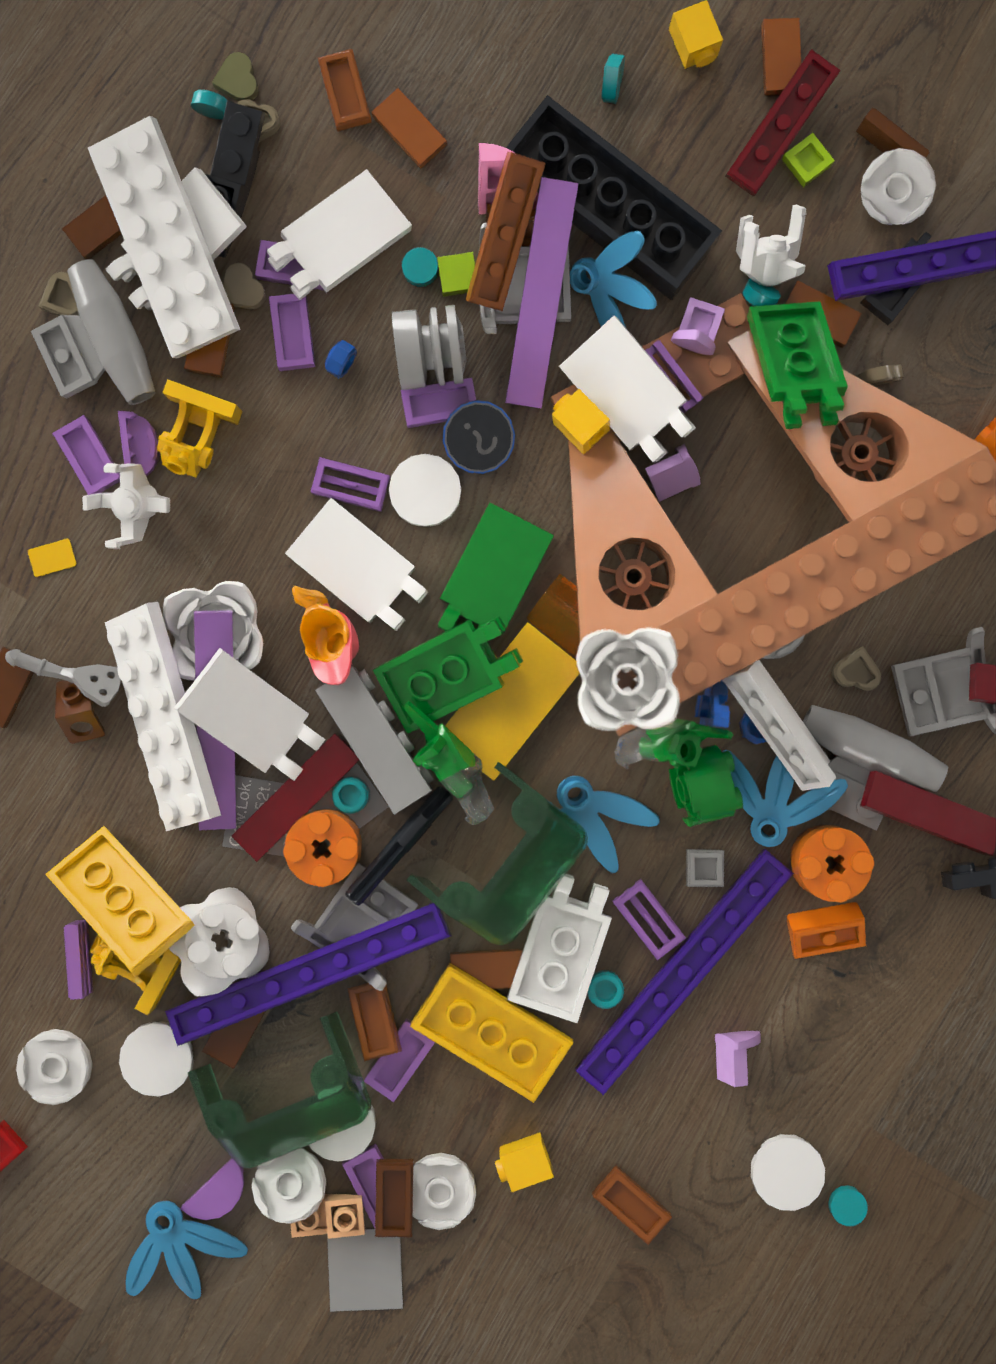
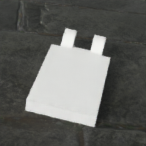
[105,167,247,310]
[267,169,412,300]
[559,316,696,462]
[285,498,429,631]
[174,648,325,781]
[507,872,612,1023]

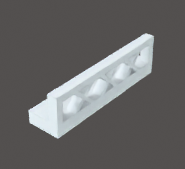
[723,660,836,791]

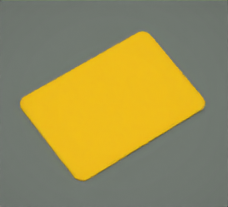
[28,539,76,577]

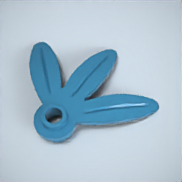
[570,231,657,327]
[723,750,848,847]
[544,776,660,880]
[126,1201,248,1299]

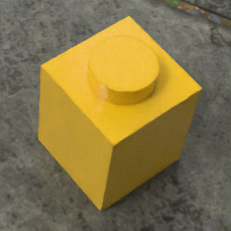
[669,0,723,69]
[552,389,610,455]
[495,1132,554,1192]

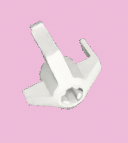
[736,204,806,286]
[83,463,170,549]

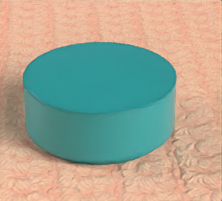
[191,90,227,119]
[402,247,439,287]
[742,279,781,306]
[332,777,370,814]
[587,970,624,1009]
[828,1185,868,1226]

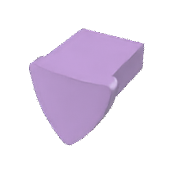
[671,297,725,355]
[645,444,700,502]
[715,1031,761,1087]

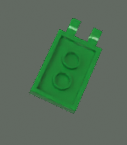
[747,301,848,429]
[438,502,554,633]
[373,616,523,734]

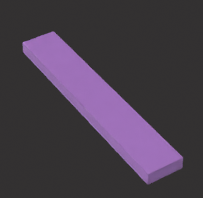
[505,177,578,408]
[194,610,236,830]

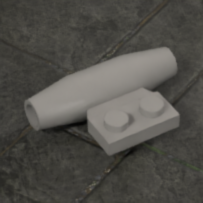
[31,259,156,405]
[803,705,948,831]

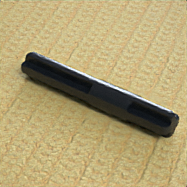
[345,786,453,906]

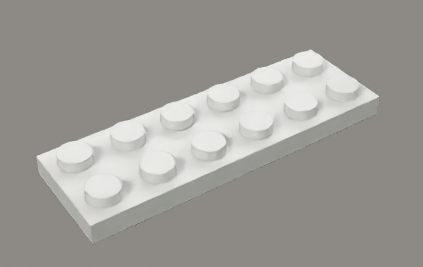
[88,116,241,358]
[105,602,221,831]

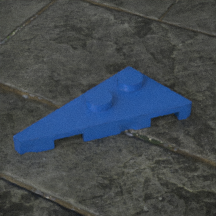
[695,680,730,728]

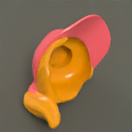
[292,586,359,685]

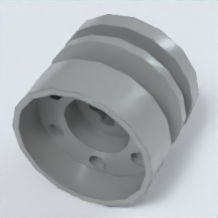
[392,305,467,390]

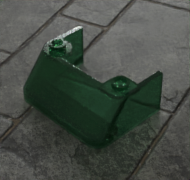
[407,762,588,945]
[188,1012,371,1168]

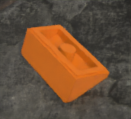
[787,902,866,959]

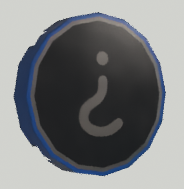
[443,400,515,474]

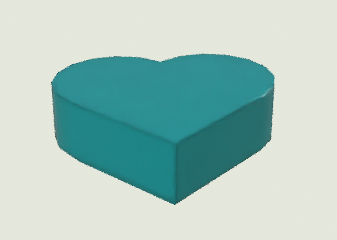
[602,54,625,104]

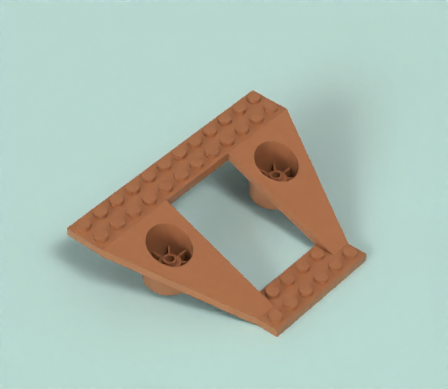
[550,293,996,736]

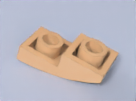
[291,1194,365,1239]

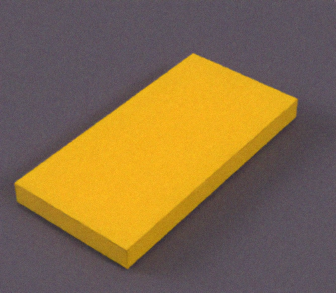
[445,622,580,781]
[46,826,195,977]
[410,963,574,1103]

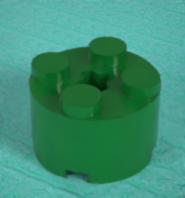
[669,745,743,827]

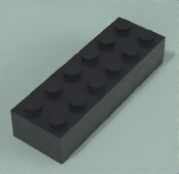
[506,95,722,300]

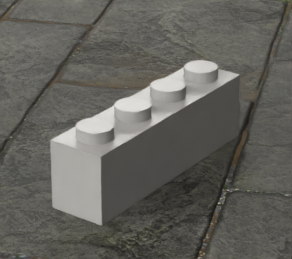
[315,666,435,815]

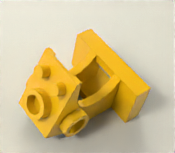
[157,379,243,478]
[90,935,181,1016]

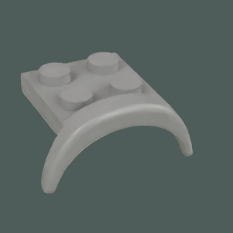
[478,223,571,334]
[891,627,996,736]
[291,862,418,991]

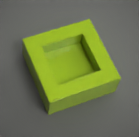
[782,133,835,188]
[437,252,475,297]

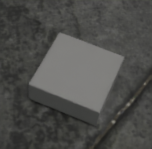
[686,849,724,887]

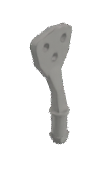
[5,649,121,707]

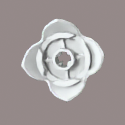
[163,581,264,681]
[576,628,680,731]
[169,887,270,996]

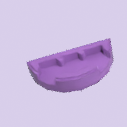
[118,411,160,477]
[180,1154,244,1220]

